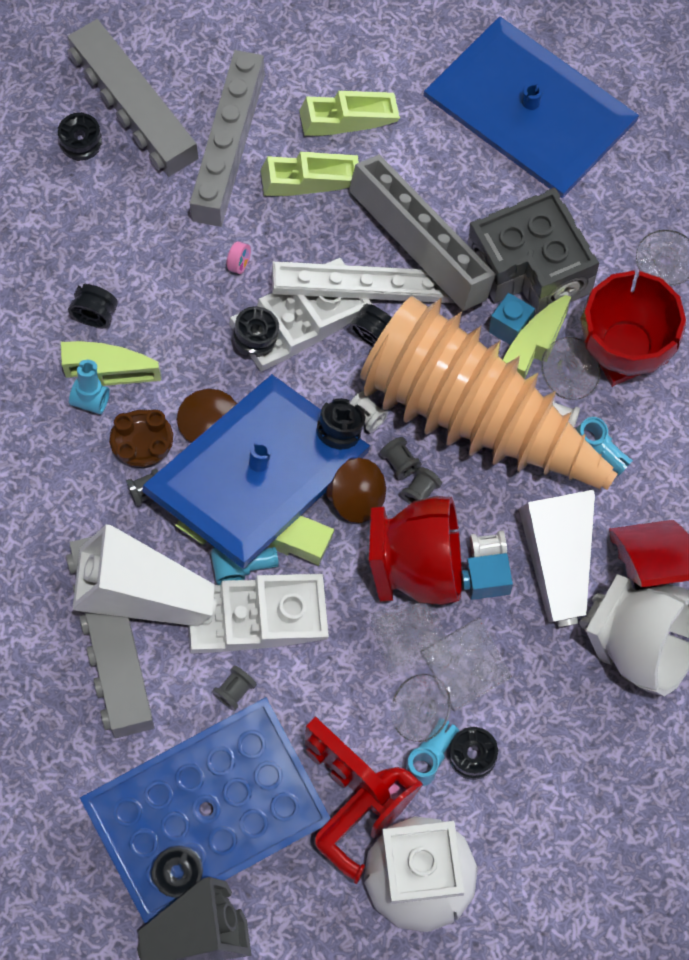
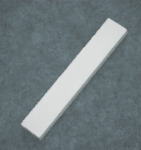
[272,261,455,303]

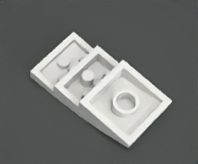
[229,258,373,372]
[188,574,329,654]

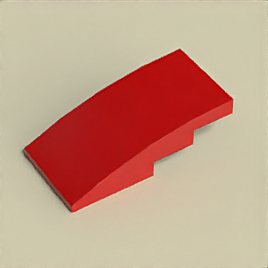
[609,520,689,587]

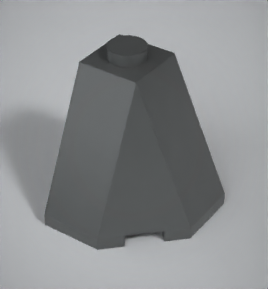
[137,877,251,960]

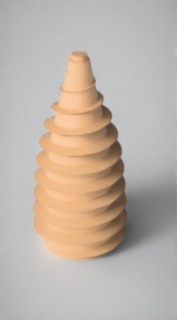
[360,296,618,490]

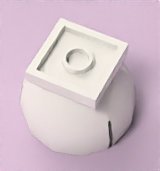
[586,574,689,697]
[364,816,478,932]

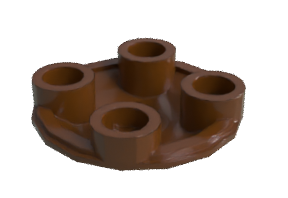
[177,388,237,443]
[109,409,174,467]
[326,457,387,523]

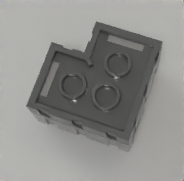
[468,187,599,315]

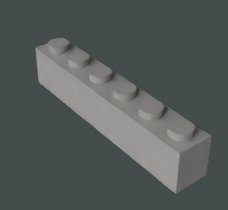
[67,19,199,177]
[190,50,265,227]
[349,154,496,311]
[66,537,155,739]

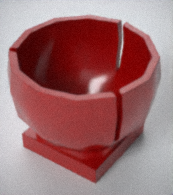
[580,270,686,387]
[369,496,462,605]

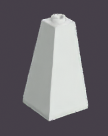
[519,490,595,627]
[72,524,217,626]

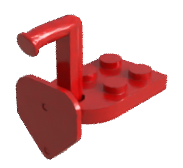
[305,716,423,884]

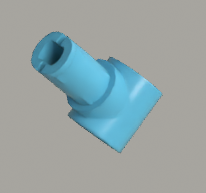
[69,359,110,415]
[576,417,633,476]
[210,547,279,585]
[406,719,459,786]

